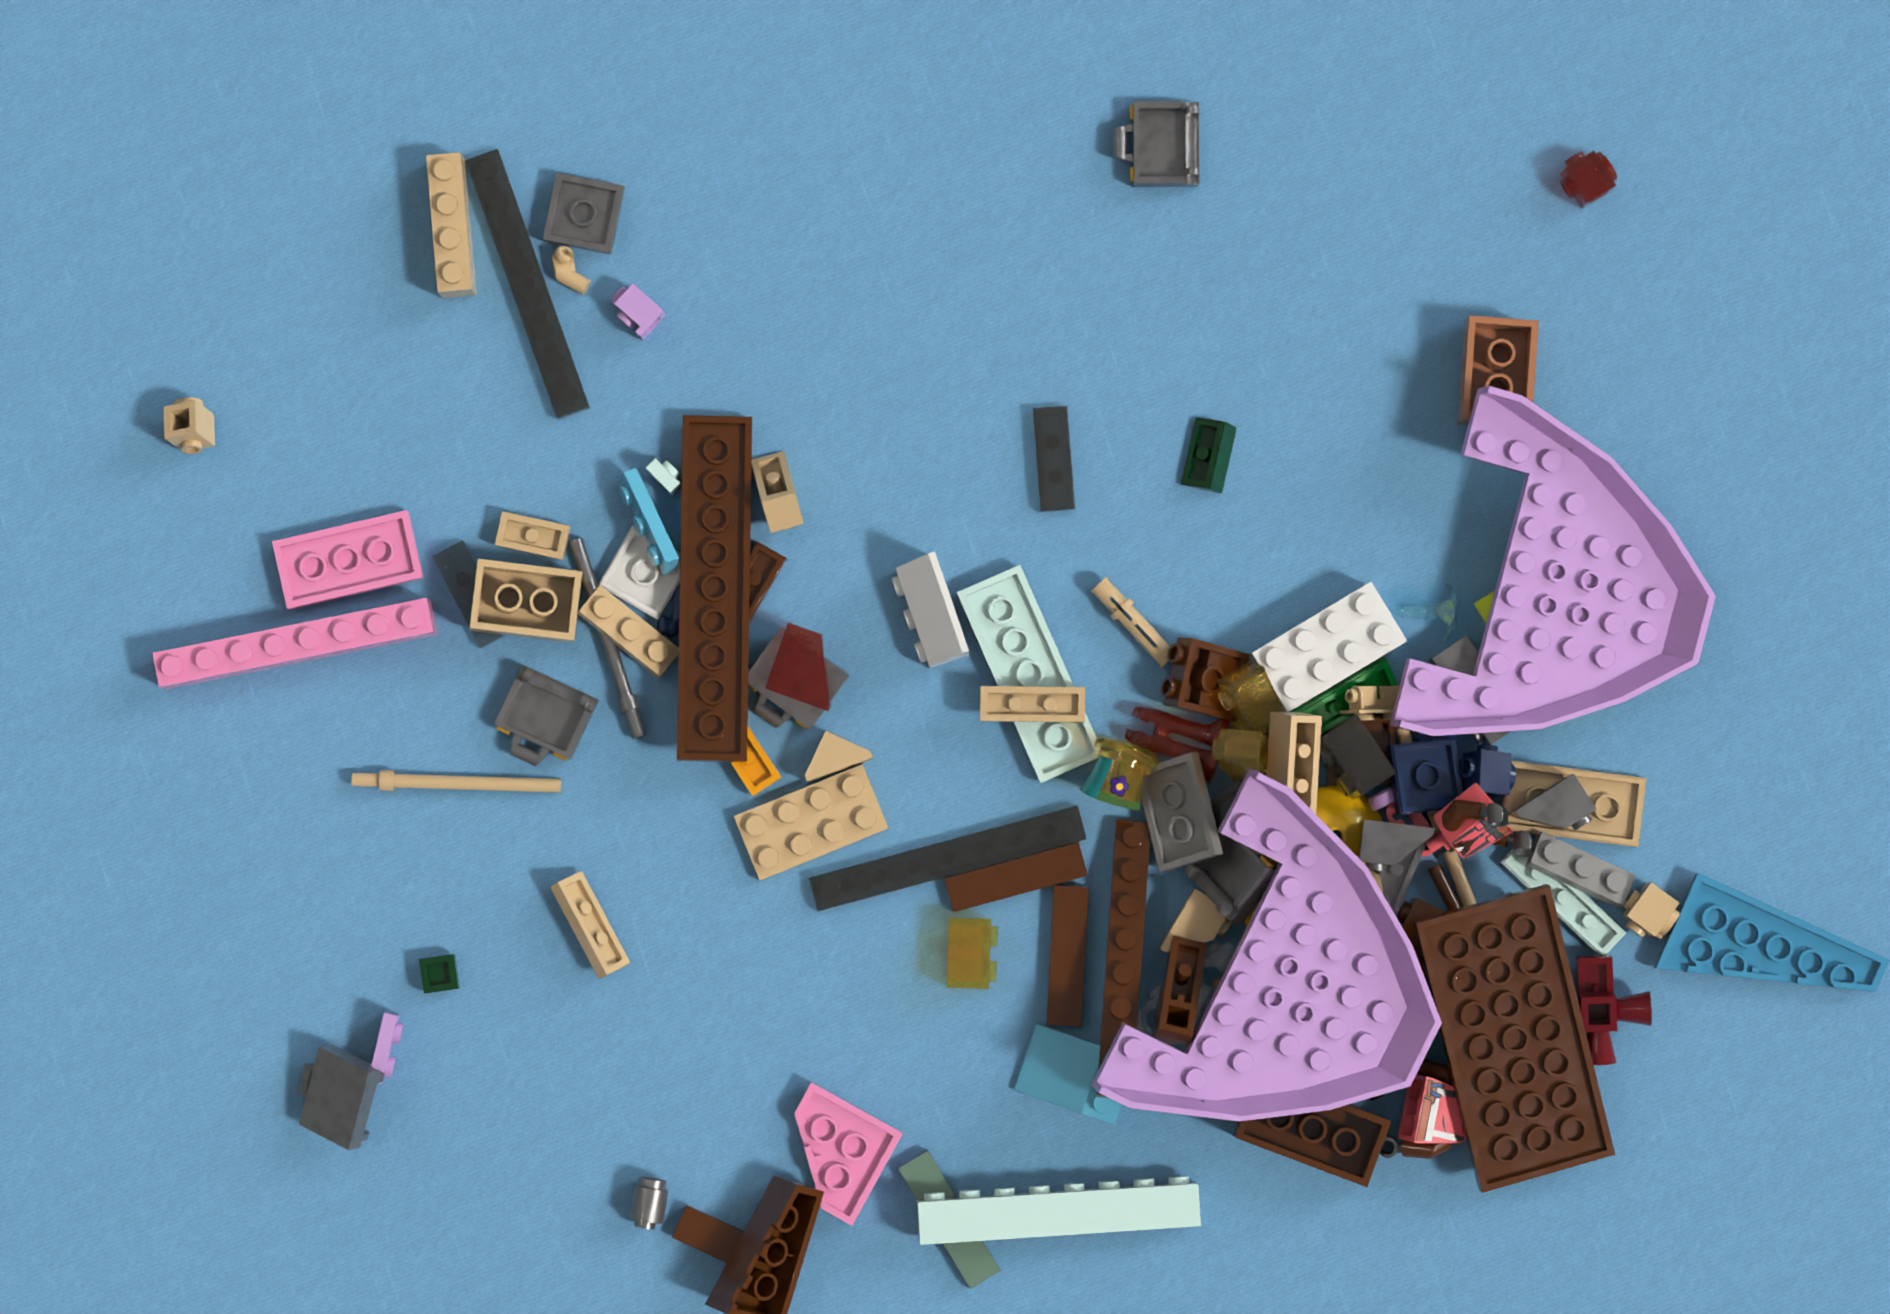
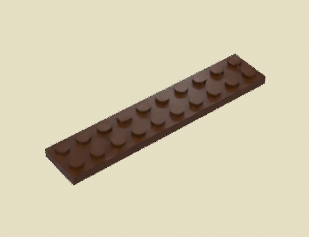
[677,415,752,762]

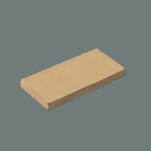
[1501,761,1647,847]

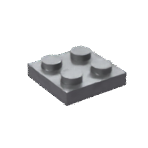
[543,172,625,255]

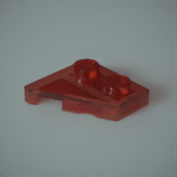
[765,622,831,711]

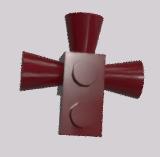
[1576,955,1652,1065]

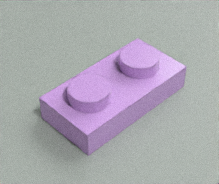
[371,1012,404,1084]

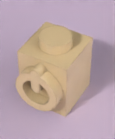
[163,397,215,454]
[1622,882,1680,939]

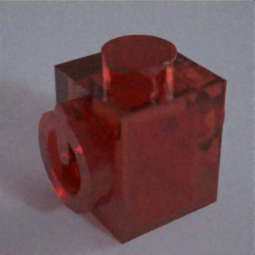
[1560,151,1617,209]

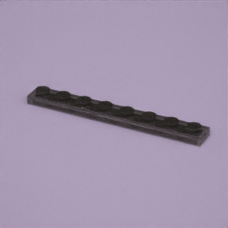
[465,149,590,420]
[809,805,1087,911]

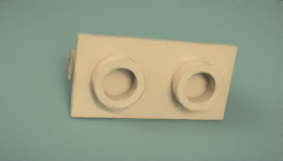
[1340,685,1400,721]

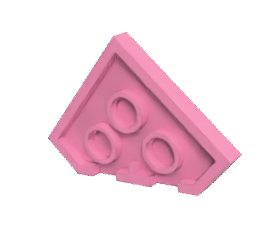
[794,1082,903,1226]

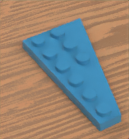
[1654,873,1890,992]

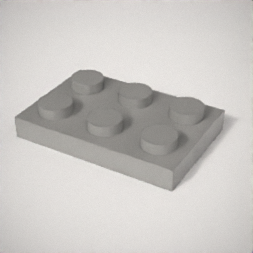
[1135,752,1223,872]

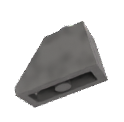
[1511,774,1597,831]
[1359,819,1434,872]

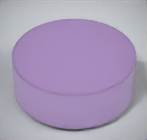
[1367,786,1394,812]

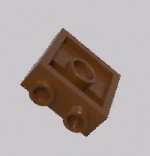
[1160,637,1250,722]

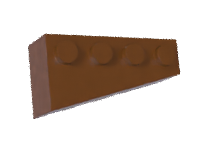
[705,1176,824,1314]

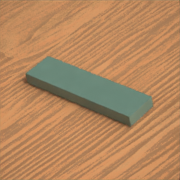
[898,1150,1000,1289]

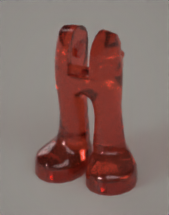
[1125,706,1231,783]

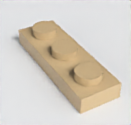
[578,585,678,678]
[980,686,1085,723]
[550,871,631,979]

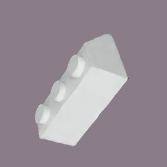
[892,551,969,668]

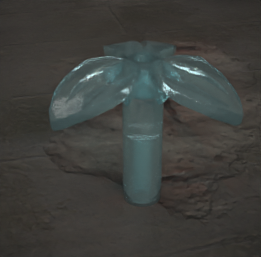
[1401,584,1458,644]

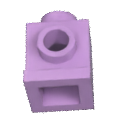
[610,283,666,341]

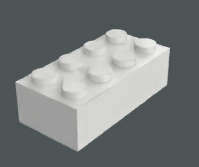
[1249,582,1407,712]

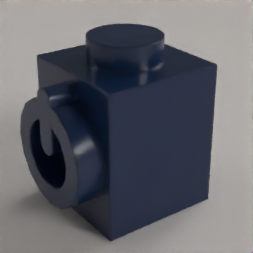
[1460,745,1516,799]

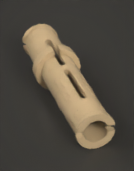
[1091,577,1170,668]

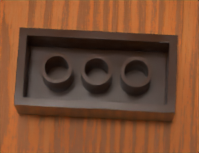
[1232,1105,1391,1187]

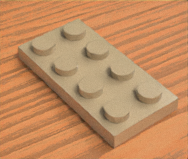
[734,764,889,881]

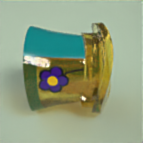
[1080,738,1159,810]

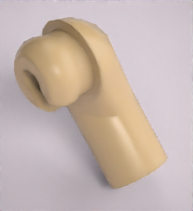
[552,246,591,295]

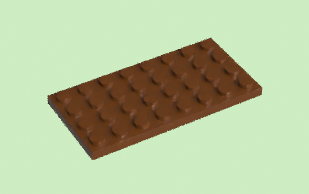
[1413,884,1615,1193]

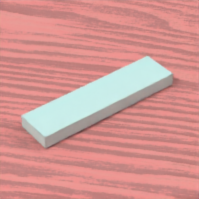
[1499,847,1626,956]

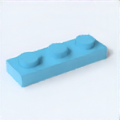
[619,468,679,575]

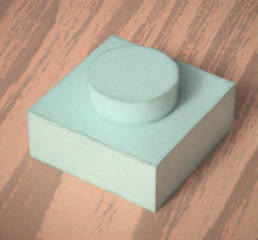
[646,458,681,496]

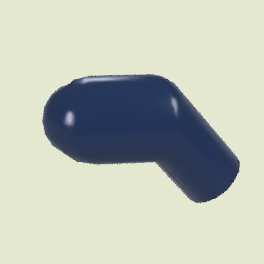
[657,588,680,638]

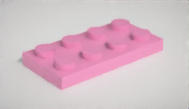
[272,510,424,610]

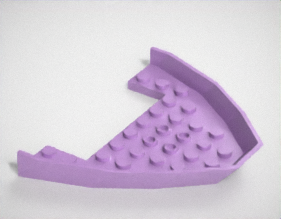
[1389,386,1716,736]
[1091,768,1442,1122]

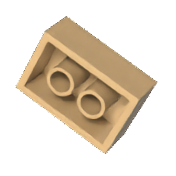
[469,559,582,643]

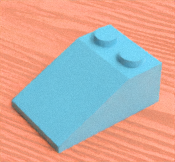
[1014,1024,1122,1125]

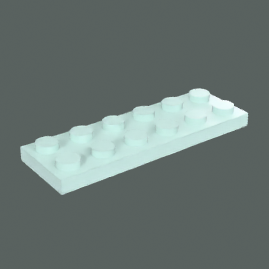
[957,565,1104,784]

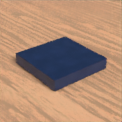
[1387,737,1463,815]

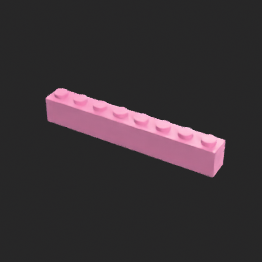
[152,598,438,689]

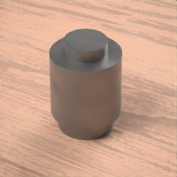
[628,1176,669,1229]

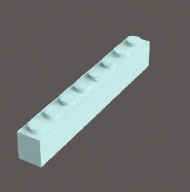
[916,1176,1201,1245]

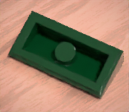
[1181,417,1236,493]

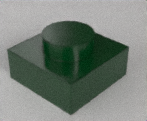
[419,954,460,994]

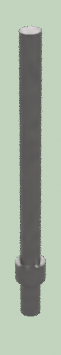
[570,538,646,739]

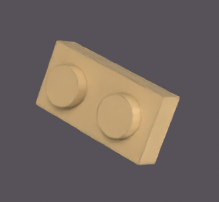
[495,511,571,561]

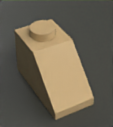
[751,451,804,533]
[1158,889,1232,952]

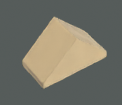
[805,730,873,783]

